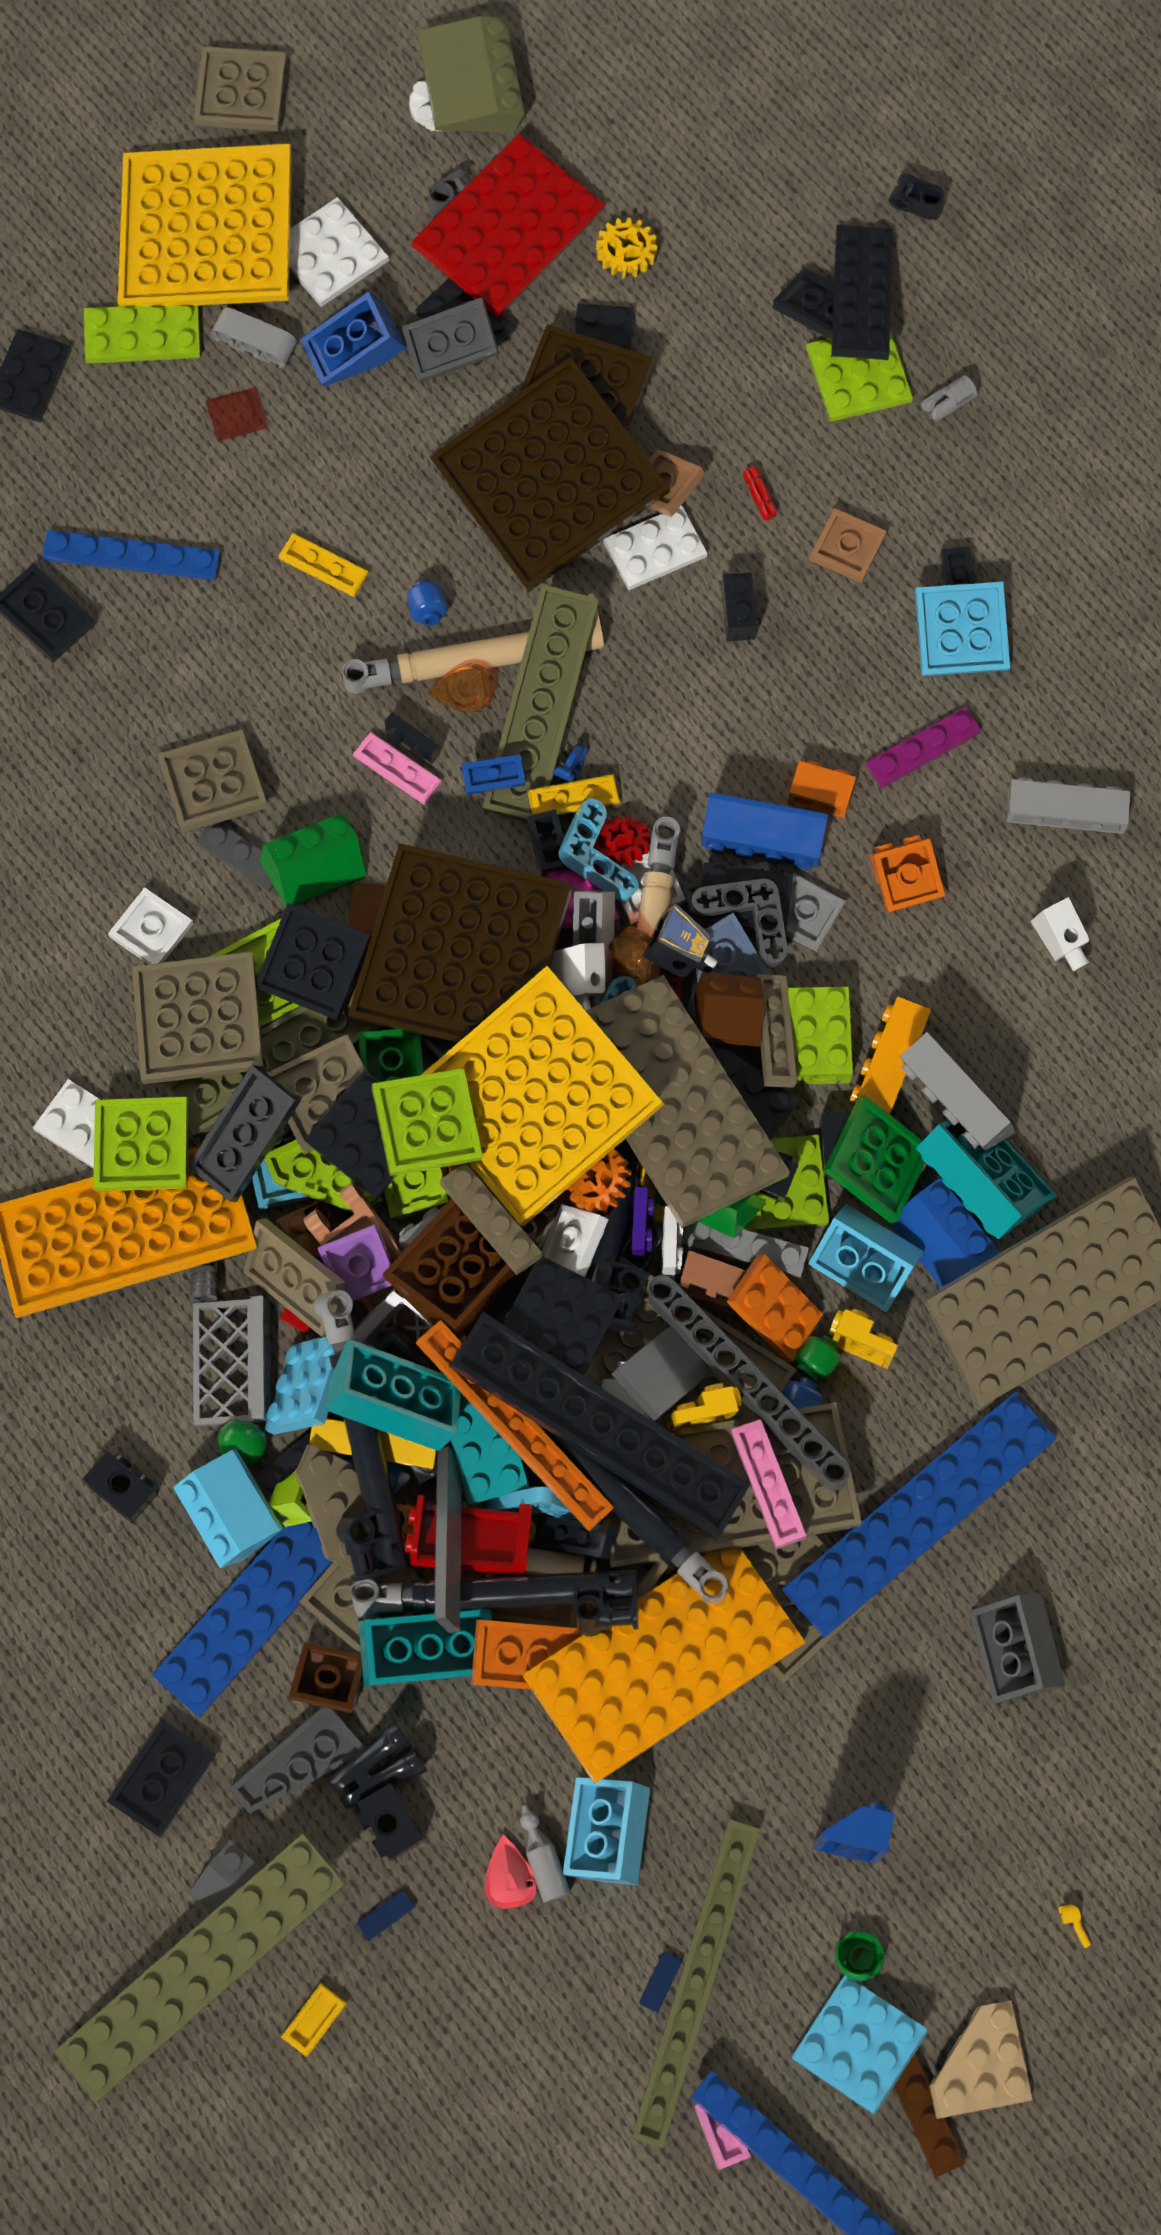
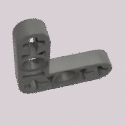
[691,879,788,967]

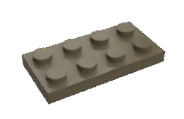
[243,1218,346,1337]

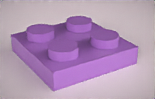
[318,1224,393,1301]

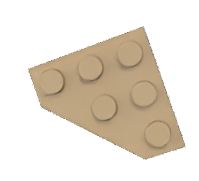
[930,2000,1033,2119]

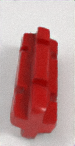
[743,466,777,521]

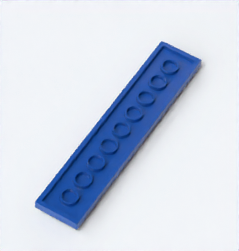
[782,1392,1057,1639]
[152,1457,411,1718]

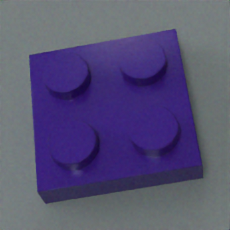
[632,1187,654,1260]

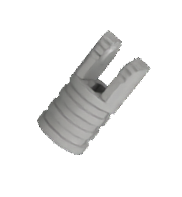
[921,375,977,421]

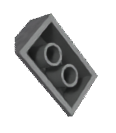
[970,1593,1066,1704]
[189,1840,262,1913]

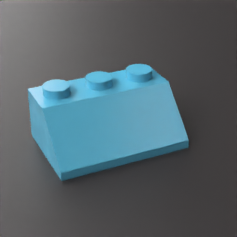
[808,1203,924,1313]
[173,1449,283,1568]
[563,1777,650,1886]

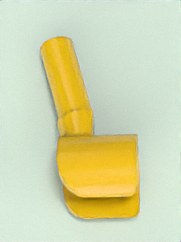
[1058,1904,1091,1948]

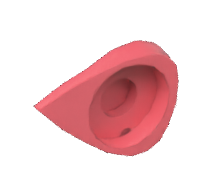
[485,1834,537,1909]

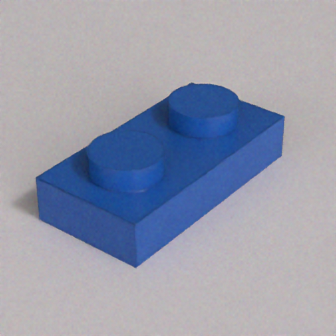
[461,754,525,795]

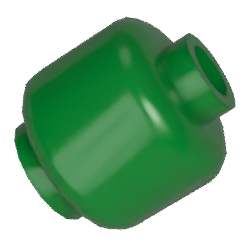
[795,1335,841,1383]

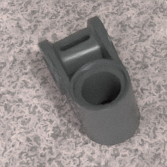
[428,168,471,217]

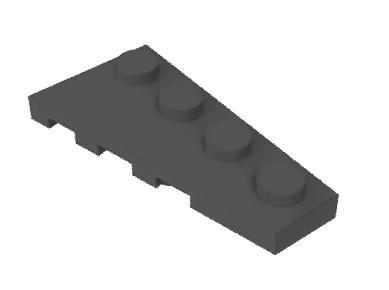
[229,1707,365,1814]

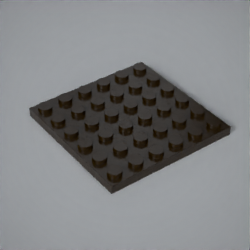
[430,357,670,592]
[348,843,574,1044]

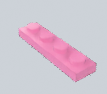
[731,1419,806,1549]

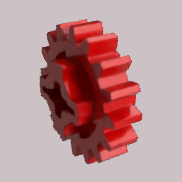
[593,815,651,867]

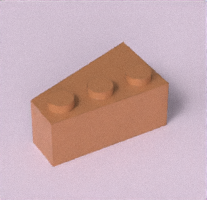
[679,1250,746,1316]

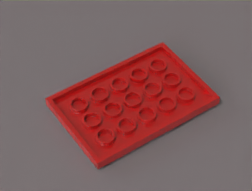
[411,134,605,318]

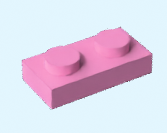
[694,2105,751,2170]

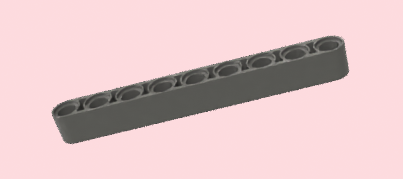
[648,1275,850,1491]

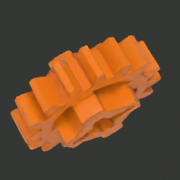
[567,1149,632,1214]

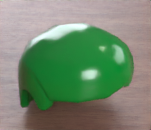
[216,1419,267,1467]
[835,1931,885,1982]

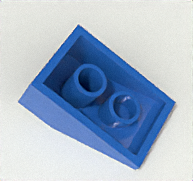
[301,291,406,386]

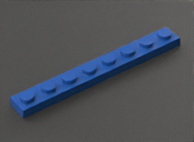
[690,2071,900,2235]

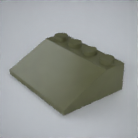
[417,16,524,133]

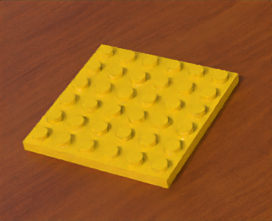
[118,144,292,307]
[421,966,665,1227]

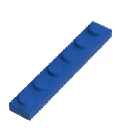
[42,530,220,580]

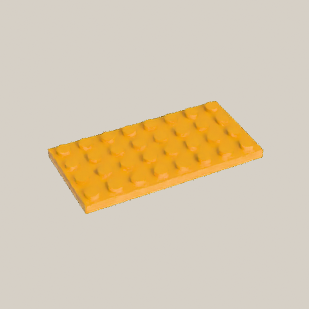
[0,1146,257,1318]
[523,1548,806,1784]

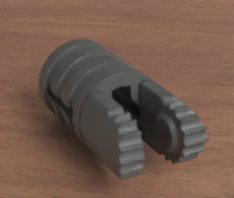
[189,1260,218,1303]

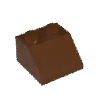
[694,972,764,1047]

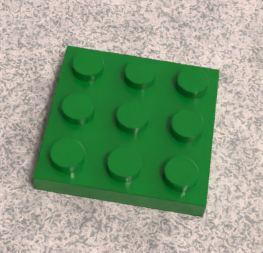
[823,1095,925,1224]

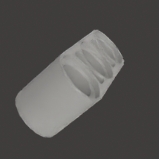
[210,308,297,368]

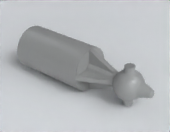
[520,1805,571,1903]

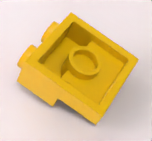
[828,1309,898,1369]
[666,1383,741,1431]

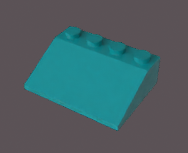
[916,1120,1057,1239]

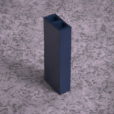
[357,1890,415,1941]
[639,1951,683,2014]

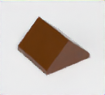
[289,1642,363,1713]

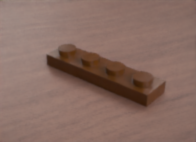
[893,2053,965,2178]

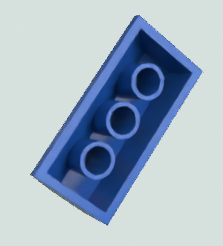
[701,792,828,870]
[891,1177,1000,1288]
[812,1802,895,1864]

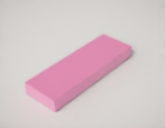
[353,732,442,805]

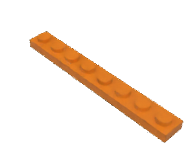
[416,1320,614,1531]

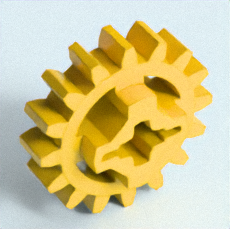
[596,217,657,278]

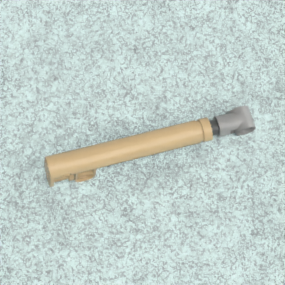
[342,593,604,694]
[627,816,680,991]

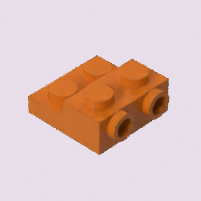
[869,834,945,912]

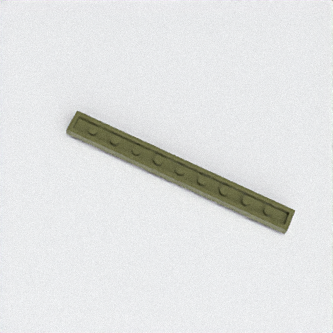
[631,1819,760,2149]

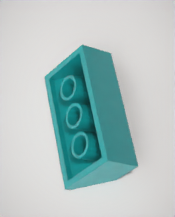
[325,1339,461,1451]

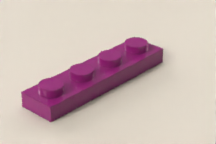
[865,707,981,789]

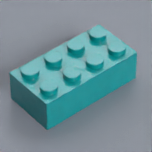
[450,1393,534,1505]
[358,1609,492,1686]

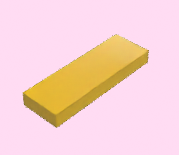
[279,533,369,598]
[527,774,620,816]

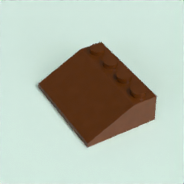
[383,1199,536,1340]

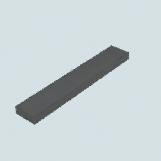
[434,1446,462,1633]

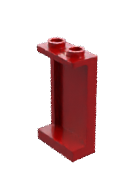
[405,1495,532,1576]

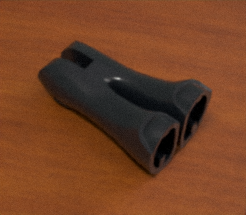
[328,1720,428,1809]

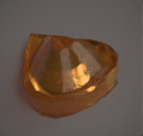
[426,663,492,712]
[609,926,651,985]

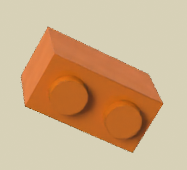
[788,761,856,818]

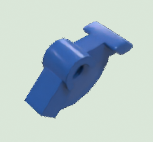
[553,744,588,782]

